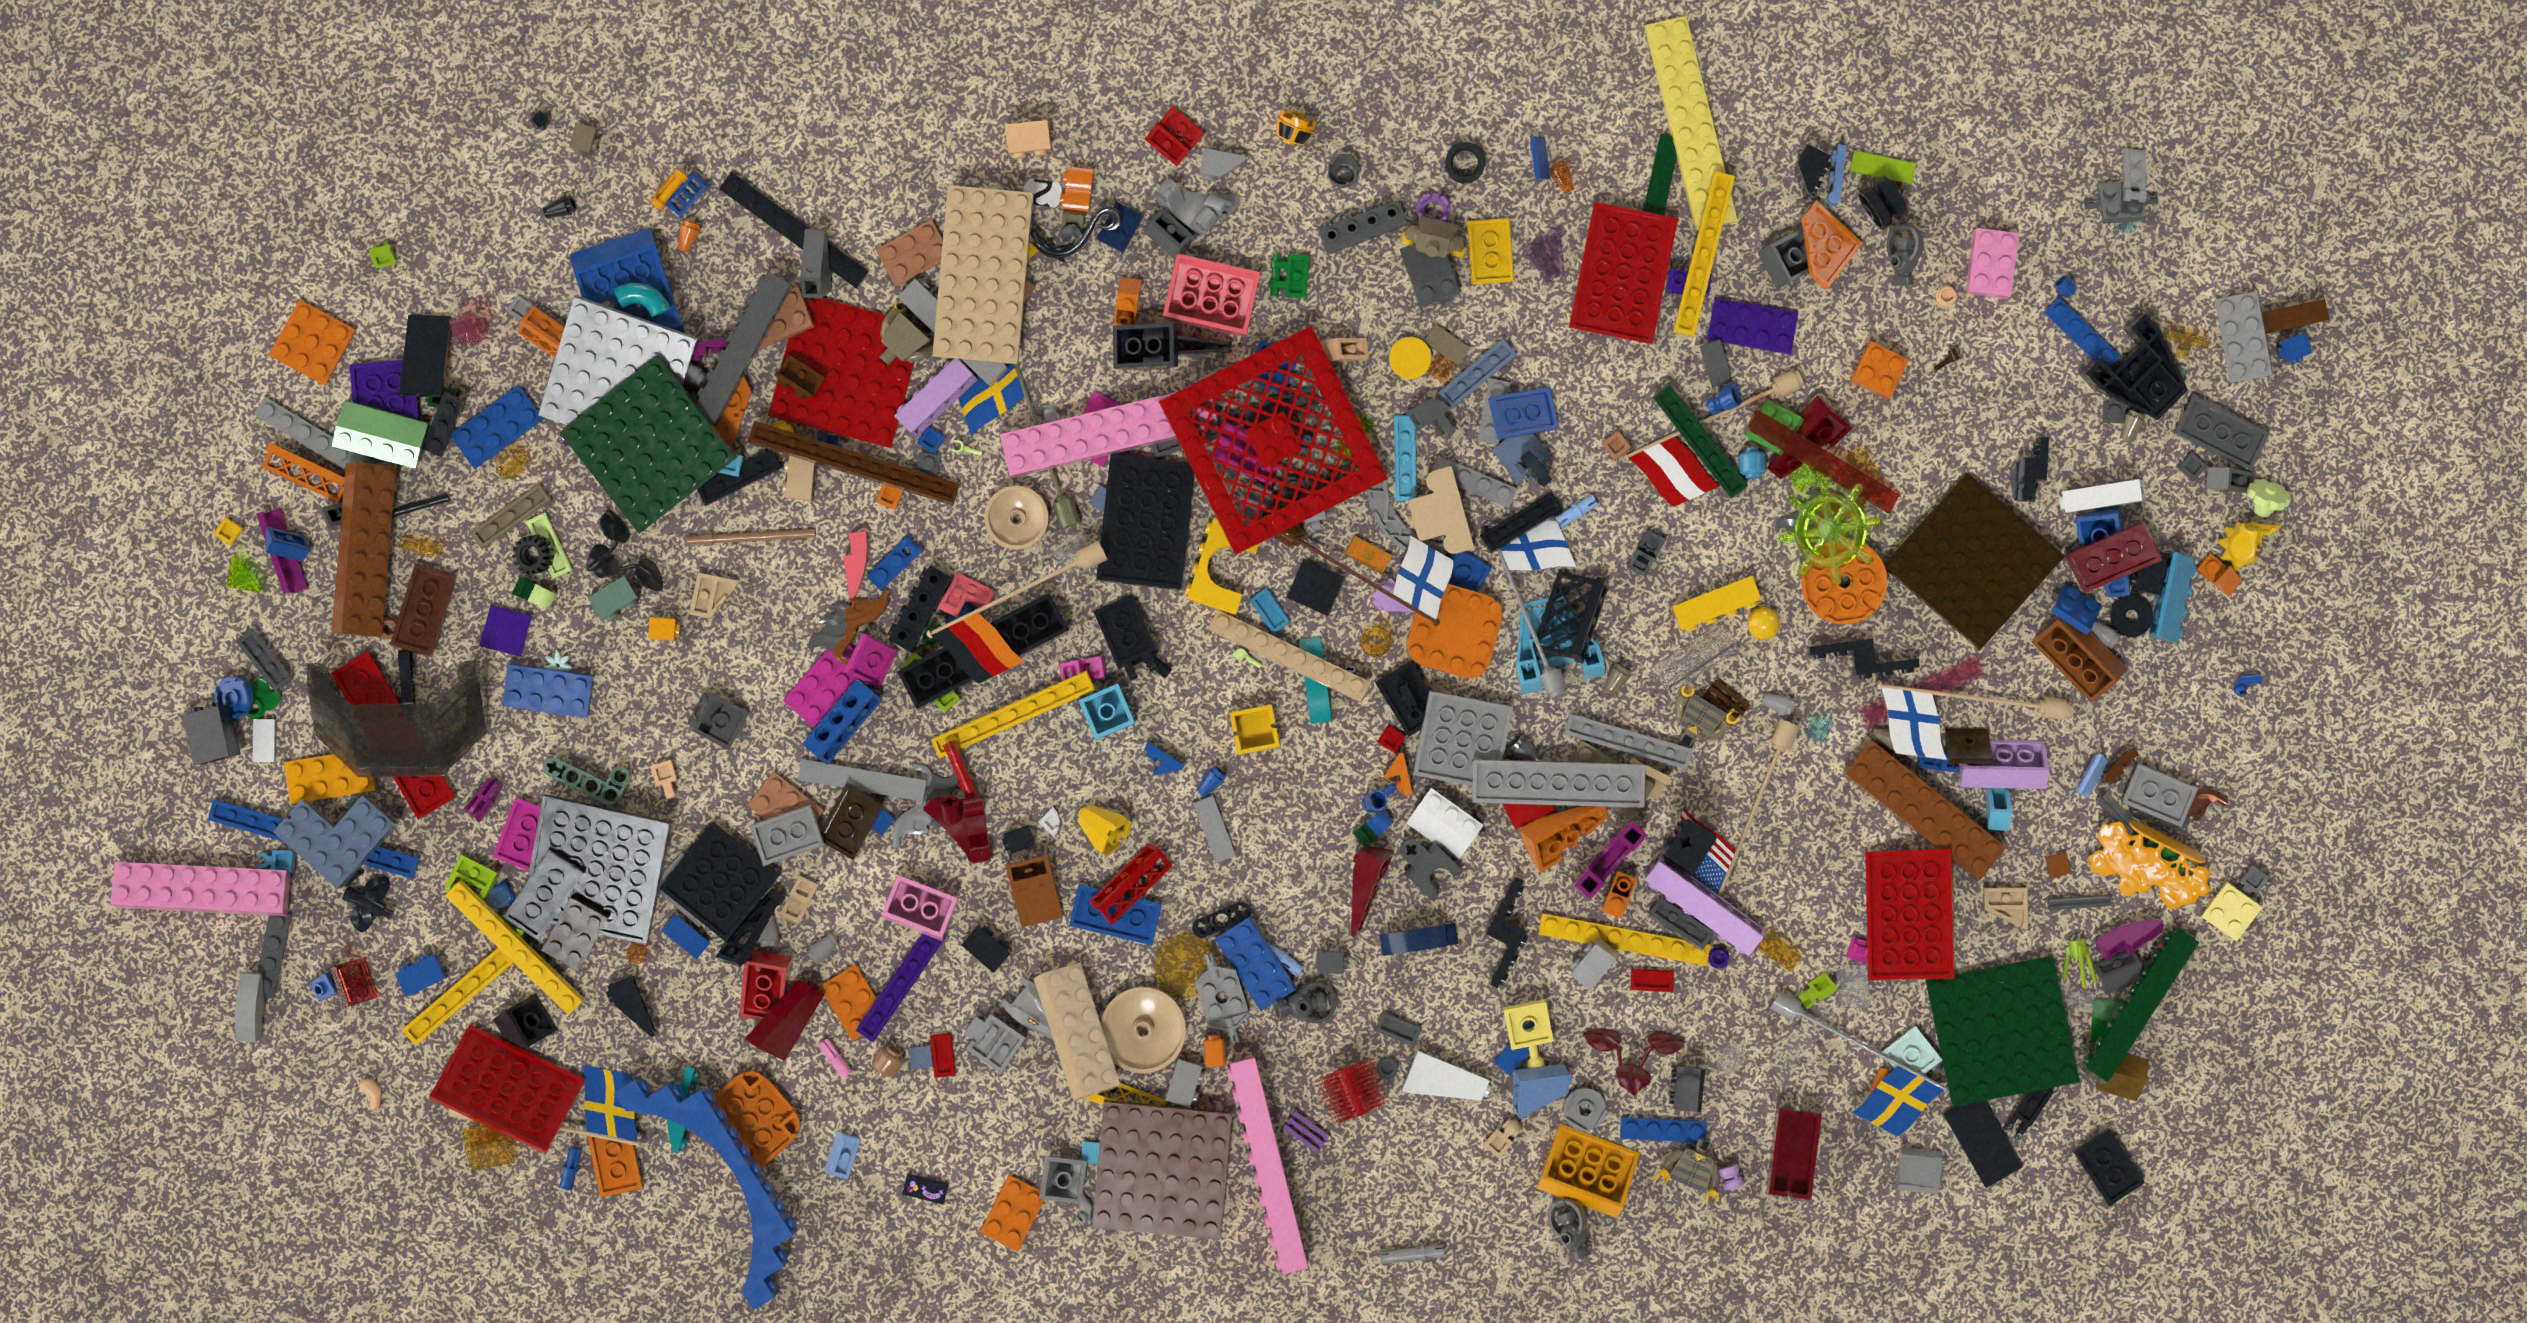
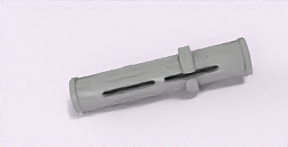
[1379,1244,1445,1265]

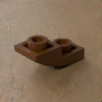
[2101,748,2139,785]

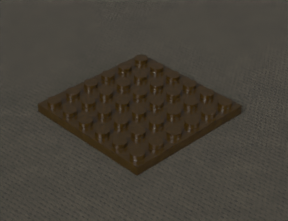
[1884,473,2065,651]

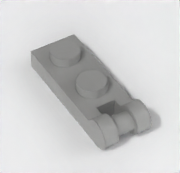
[2123,149,2147,203]

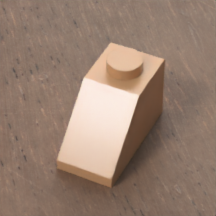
[1320,338,1369,363]

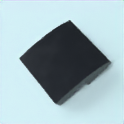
[1286,559,1345,616]

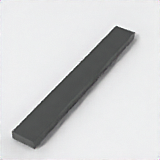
[1152,386,1318,458]

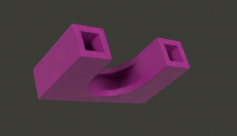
[1571,821,1648,900]

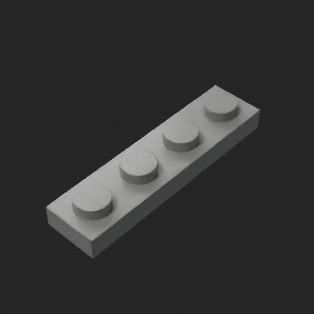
[1432,456,1517,508]

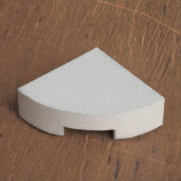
[1038,807,1060,837]

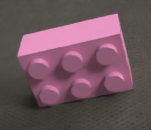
[1965,228,2019,299]
[882,875,958,941]

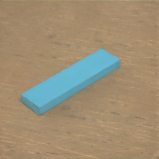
[1394,416,1417,501]

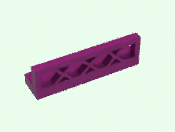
[256,508,309,596]

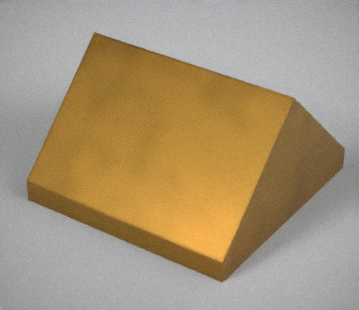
[2095,1054,2149,1101]

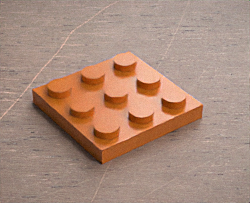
[269,299,356,386]

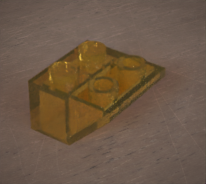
[462,1125,515,1170]

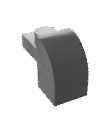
[1406,399,1456,439]

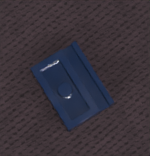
[1096,202,1144,254]

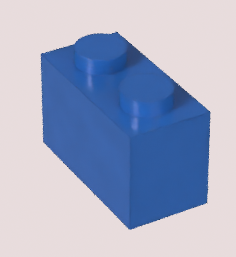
[395,953,448,997]

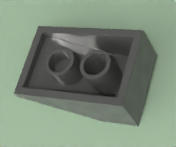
[1757,228,1809,289]
[1399,244,1460,310]

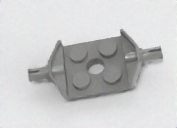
[1194,952,1249,1044]

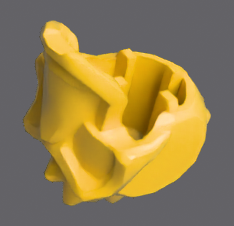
[2217,521,2282,571]

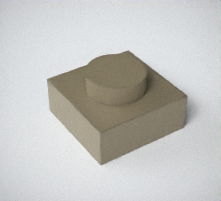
[1061,209,1085,232]

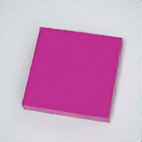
[844,633,898,688]

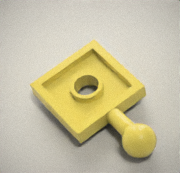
[1503,999,1554,1068]

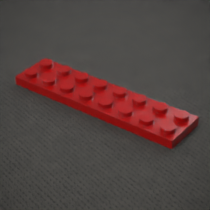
[331,651,456,820]

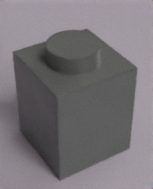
[1317,952,1348,974]

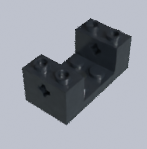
[1663,819,1718,874]

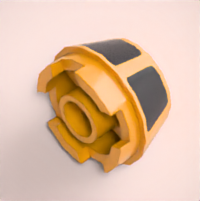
[1276,108,1317,146]

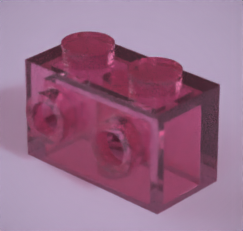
[449,313,488,346]

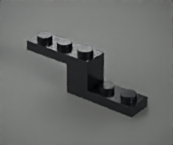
[1807,639,1920,679]
[1486,877,1528,988]

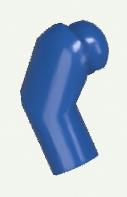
[2233,673,2262,697]

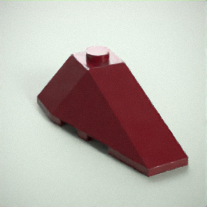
[1767,395,1852,479]
[1351,846,1395,937]

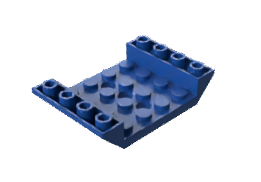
[569,227,686,334]

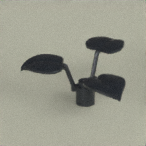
[586,510,663,592]

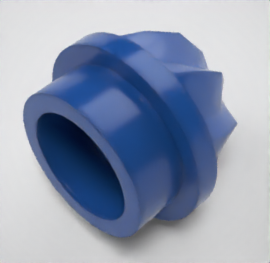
[2054,275,2076,297]

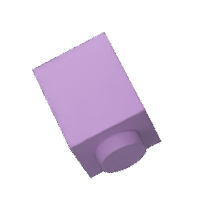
[1372,578,1415,613]

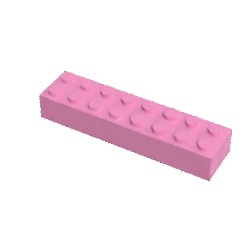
[110,862,291,916]

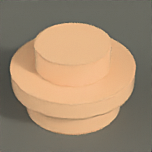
[1935,285,1957,307]

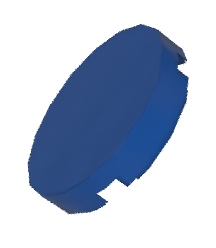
[214,676,253,719]

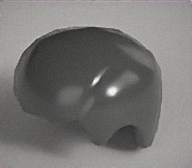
[1327,154,1359,188]

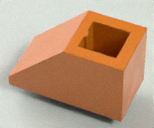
[1114,277,1142,326]
[1600,871,1637,919]

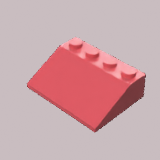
[1163,254,1260,338]

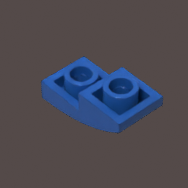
[661,914,710,959]

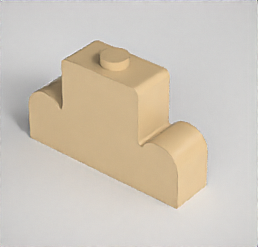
[1407,466,1474,554]

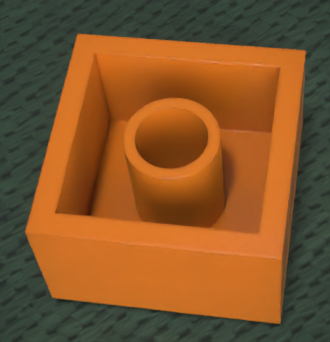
[1849,341,1909,400]

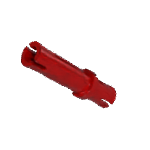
[943,740,979,798]

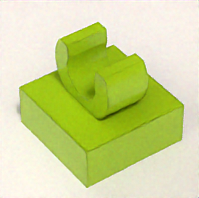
[369,241,397,269]

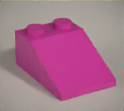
[1214,421,1282,486]

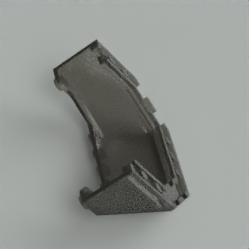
[307,660,488,777]

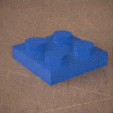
[2051,583,2102,635]

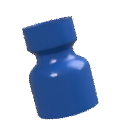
[1706,381,1742,415]

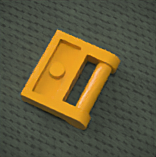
[649,169,688,211]

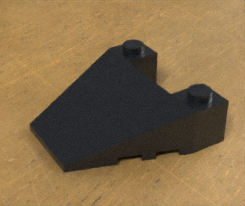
[2078,314,2188,420]

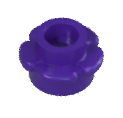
[1708,947,1729,968]

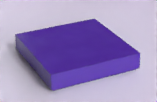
[479,605,532,657]

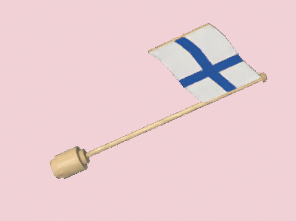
[1877,682,2071,760]

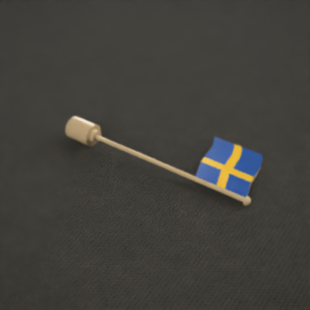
[448,1065,642,1148]

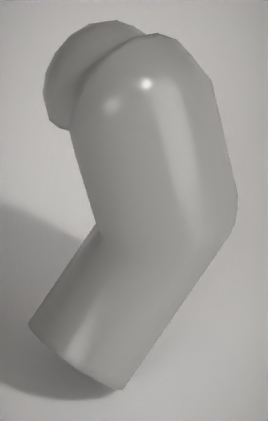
[1076,1193,1093,1224]

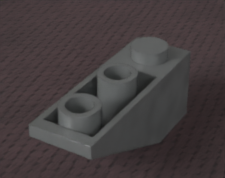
[800,229,831,298]

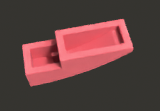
[843,531,868,599]

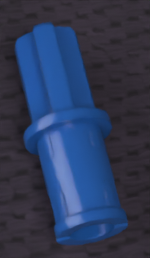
[559,1147,582,1191]

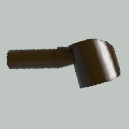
[1934,348,1961,371]

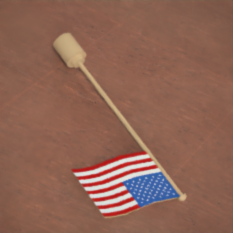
[1667,719,1800,897]

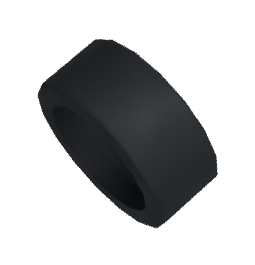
[1445,142,1485,184]

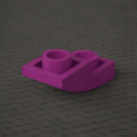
[691,338,729,361]

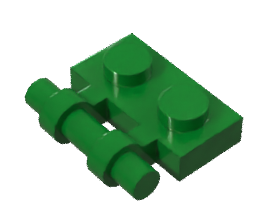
[1268,253,1309,299]

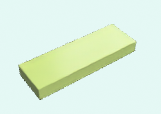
[526,512,573,579]

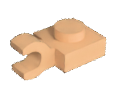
[650,760,678,800]

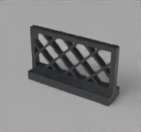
[1532,571,1609,664]

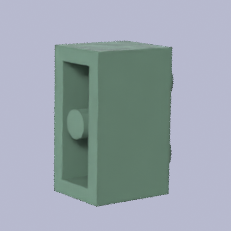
[588,576,640,622]

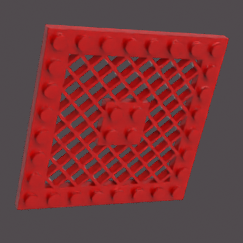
[1158,325,1388,555]

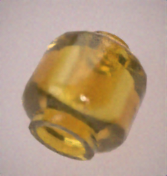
[496,448,528,480]

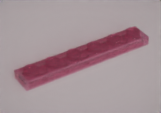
[1859,656,1985,730]

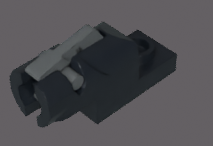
[2010,437,2049,502]

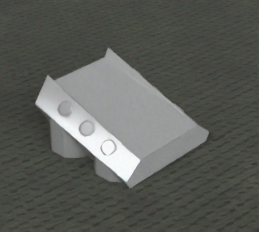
[1896,1147,1943,1194]

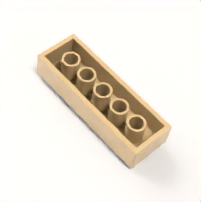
[1034,963,1120,1101]

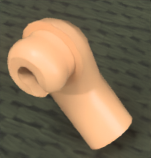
[359,1079,382,1108]

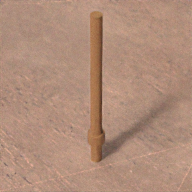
[687,529,815,546]

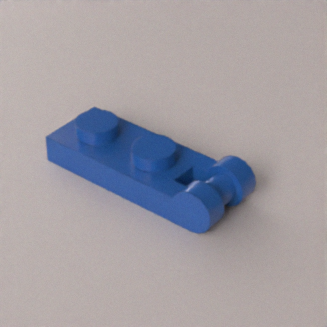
[866,535,924,591]

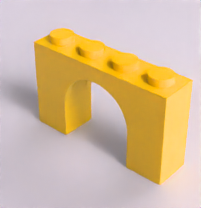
[1185,518,1260,616]

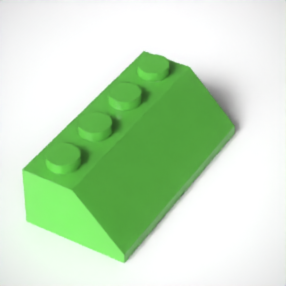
[332,400,429,468]

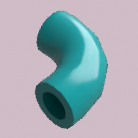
[614,282,671,318]

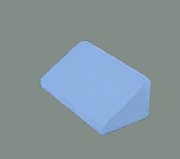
[2075,754,2109,798]
[824,1131,861,1179]

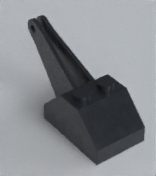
[1113,322,1232,371]

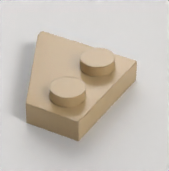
[689,573,739,619]
[1983,888,2028,929]

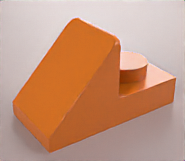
[2196,553,2242,597]
[1382,752,1412,796]

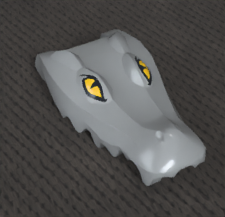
[1000,976,1054,1041]

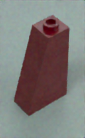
[745,979,824,1061]

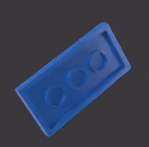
[451,385,544,470]
[503,663,593,718]
[1069,884,1162,946]
[1215,916,1297,1011]

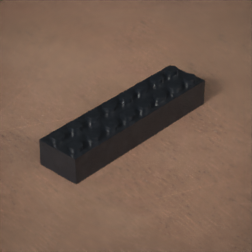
[897,592,1069,711]

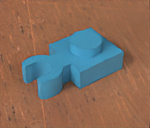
[257,850,296,873]

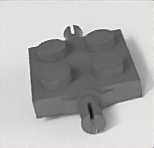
[2084,181,2158,224]

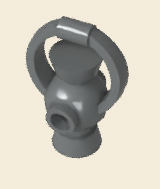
[1886,222,1924,285]
[1274,982,1338,1024]
[1548,1197,1591,1261]

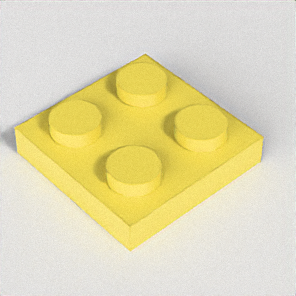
[2201,881,2263,941]

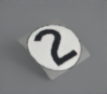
[1023,177,1063,208]

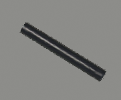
[392,493,450,518]

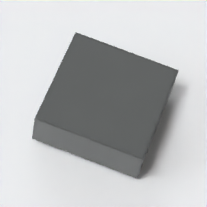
[2177,451,2208,482]

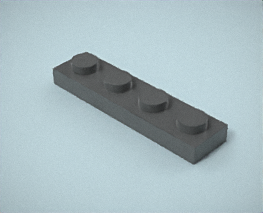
[257,914,292,999]

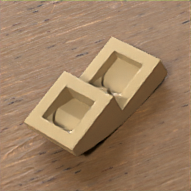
[780,875,818,926]

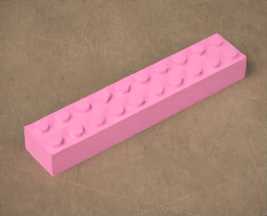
[1000,392,1218,478]
[1227,1056,1308,1274]

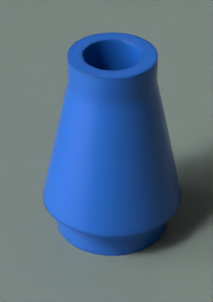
[1196,765,1227,798]

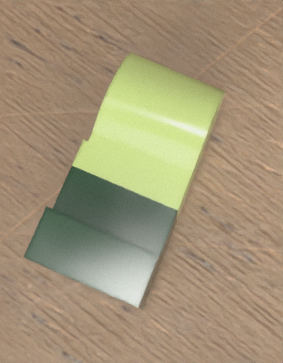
[512,576,557,610]

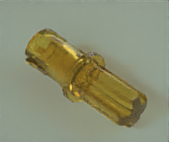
[399,536,443,558]

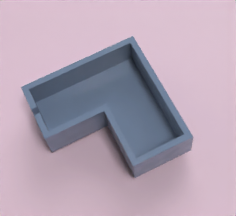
[273,795,399,889]

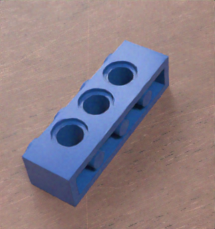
[802,678,883,765]

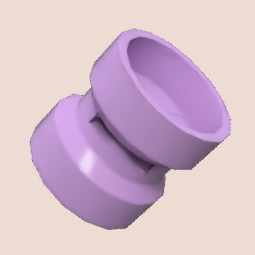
[1719,1164,1744,1191]

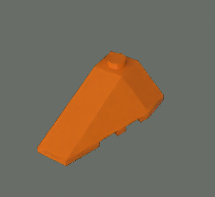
[1520,806,1608,873]

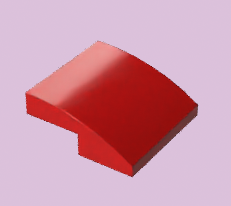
[1144,106,1206,167]
[1501,803,1556,830]

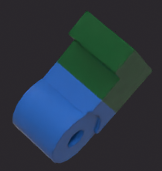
[1353,809,1394,847]

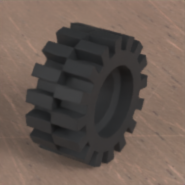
[512,535,554,575]

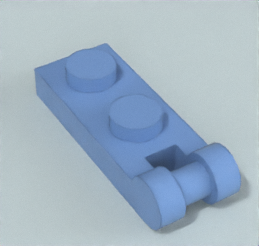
[1826,145,1847,206]

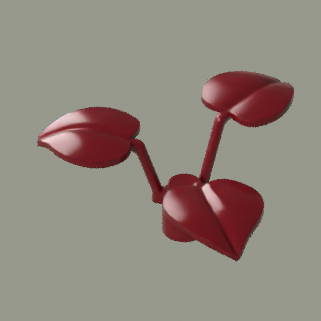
[1582,1029,1684,1096]

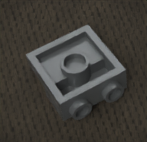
[688,691,749,750]

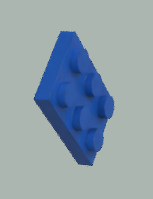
[1488,387,1559,440]

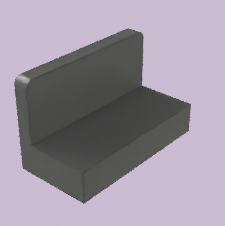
[2093,951,2143,995]

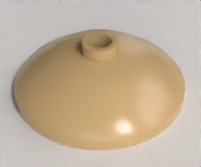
[984,486,1048,550]

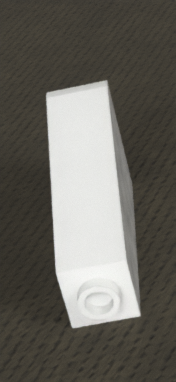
[2059,479,2146,513]
[1401,1050,1491,1101]

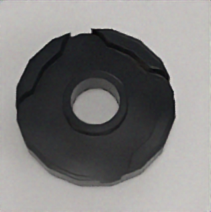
[2110,595,2153,638]

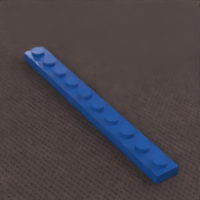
[207,799,420,879]

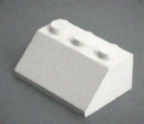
[1407,788,1484,860]

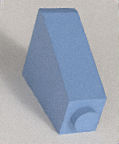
[1512,1064,1572,1118]

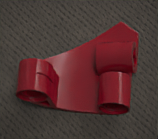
[923,796,991,864]

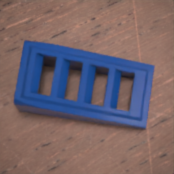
[666,171,711,218]

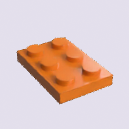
[819,964,877,1041]
[587,1136,643,1197]
[980,1175,1044,1252]

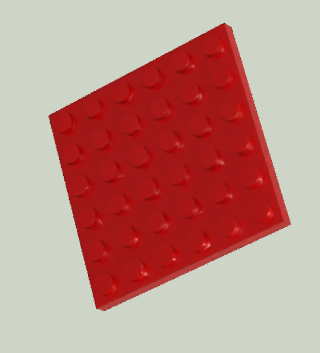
[768,298,925,449]

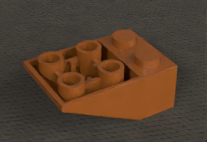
[1005,855,1063,927]

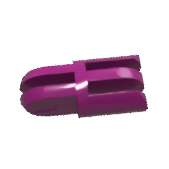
[463,777,503,823]

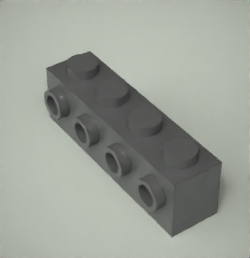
[1318,199,1407,255]

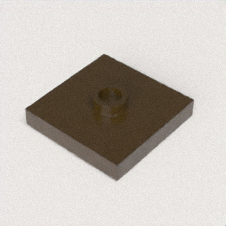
[1945,728,1993,764]

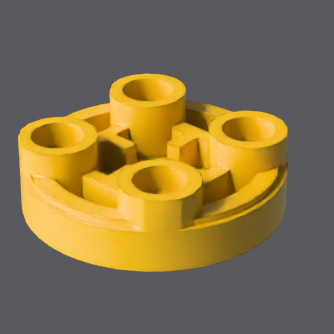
[1389,337,1432,380]

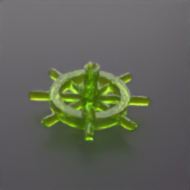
[1779,475,1882,585]

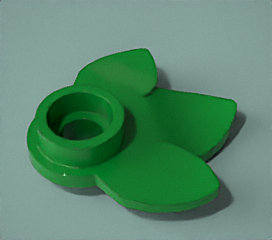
[247,677,281,719]

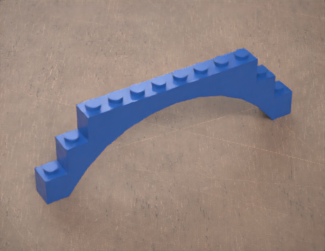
[614,1075,798,1310]

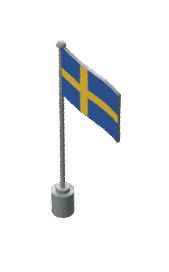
[1769,990,1949,1137]

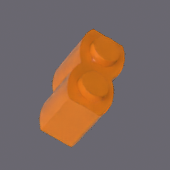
[1060,167,1094,214]
[1203,1034,1227,1067]

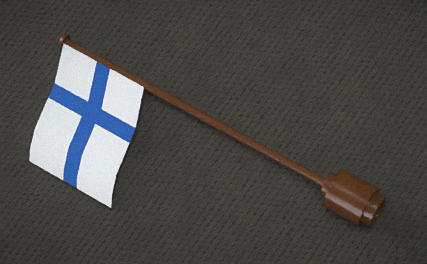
[1274,526,1453,626]

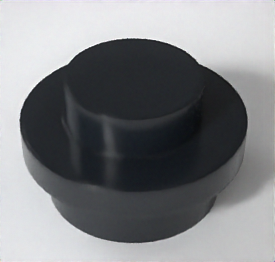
[530,110,550,131]

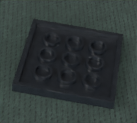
[659,822,780,942]

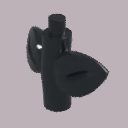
[342,877,393,933]

